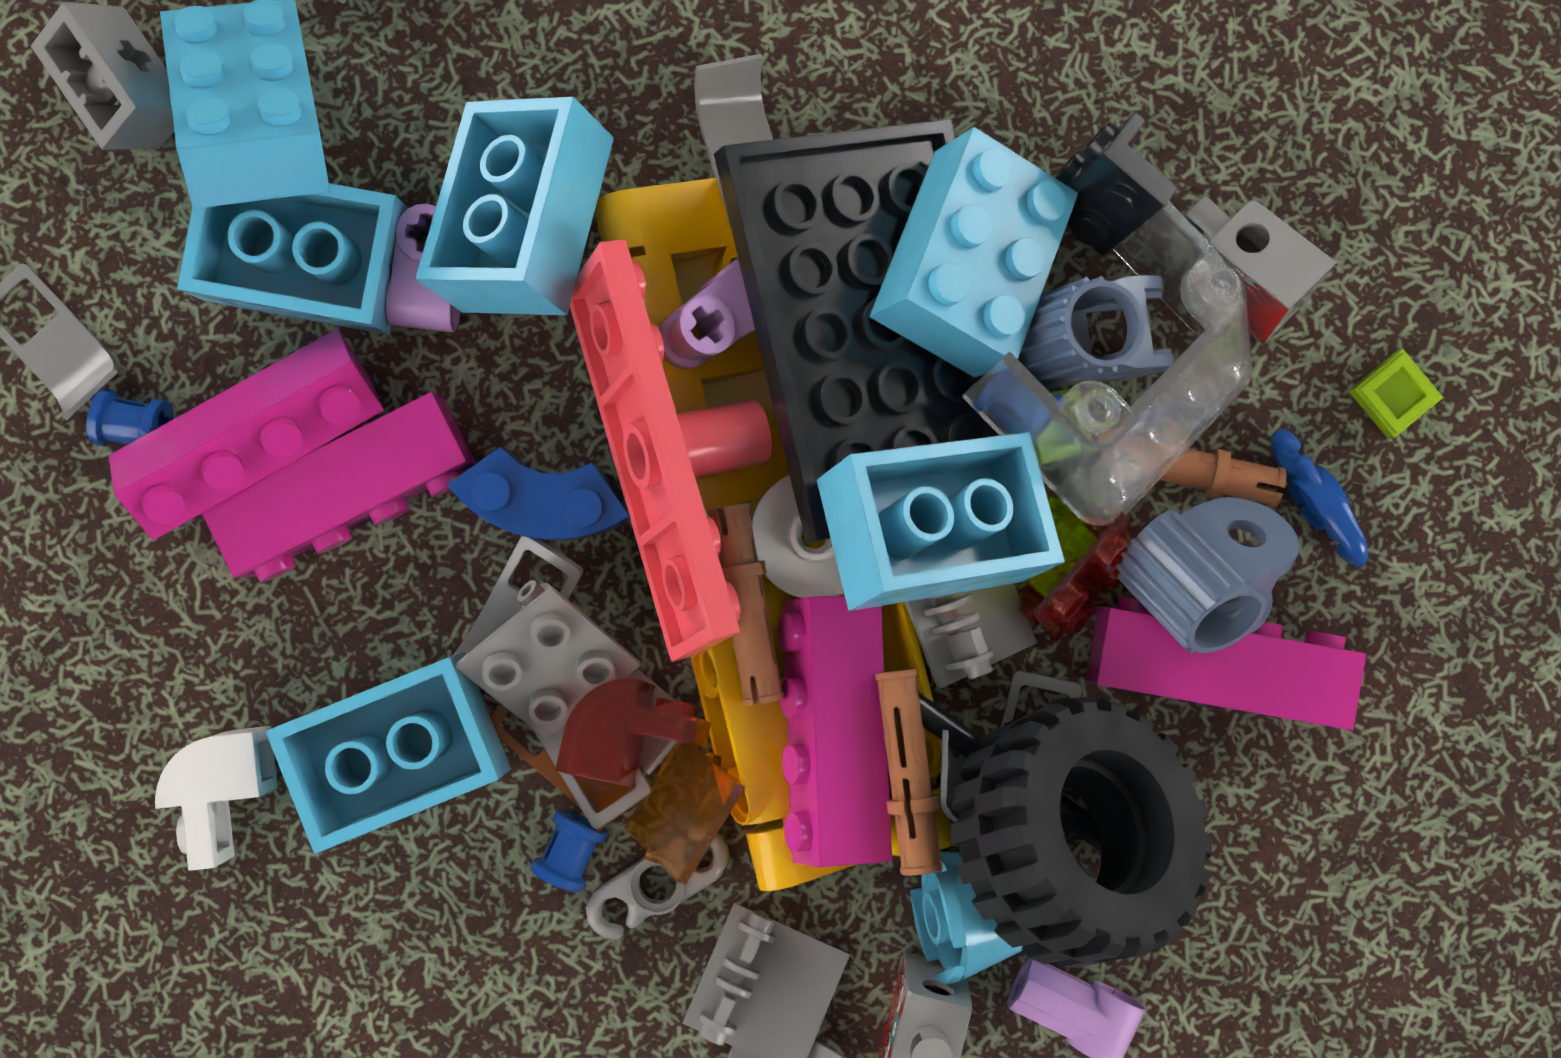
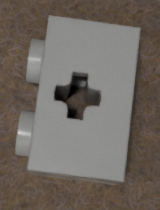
[31,2,174,150]

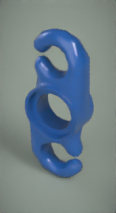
[1270,429,1369,567]

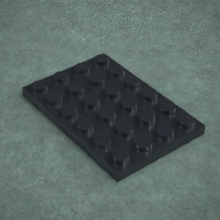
[714,119,1022,544]

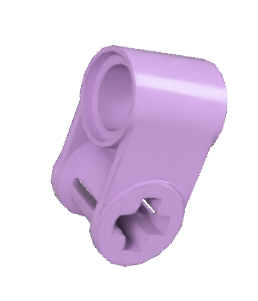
[386,204,460,333]
[659,258,755,369]

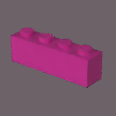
[109,328,384,540]
[201,392,477,583]
[777,596,892,867]
[1086,596,1366,730]

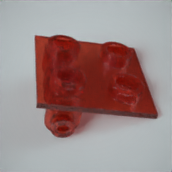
[1018,512,1134,644]

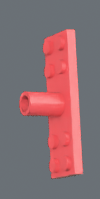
[570,239,772,662]

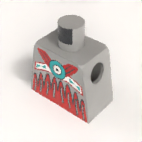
[1180,196,1336,345]
[877,951,972,1058]

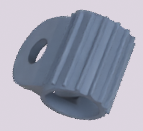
[1017,275,1176,390]
[1117,497,1299,654]

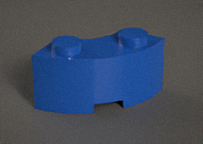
[447,447,631,540]

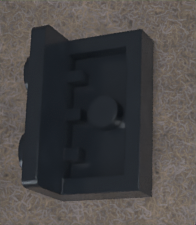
[1055,111,1178,256]

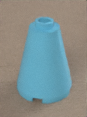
[910,851,1093,984]

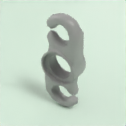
[586,826,730,940]

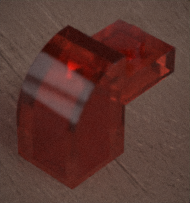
[555,678,711,787]

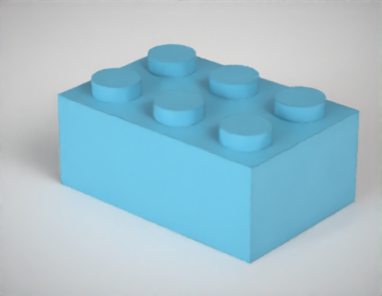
[160,0,330,209]
[415,97,614,315]
[869,127,1078,377]
[177,183,409,335]
[817,432,1065,611]
[265,652,511,854]

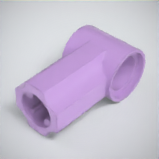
[1007,958,1146,1058]

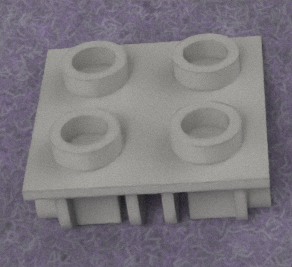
[455,580,641,739]
[905,584,1037,689]
[682,903,850,1058]

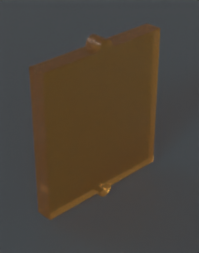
[624,735,745,885]

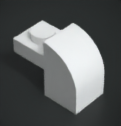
[155,726,278,871]

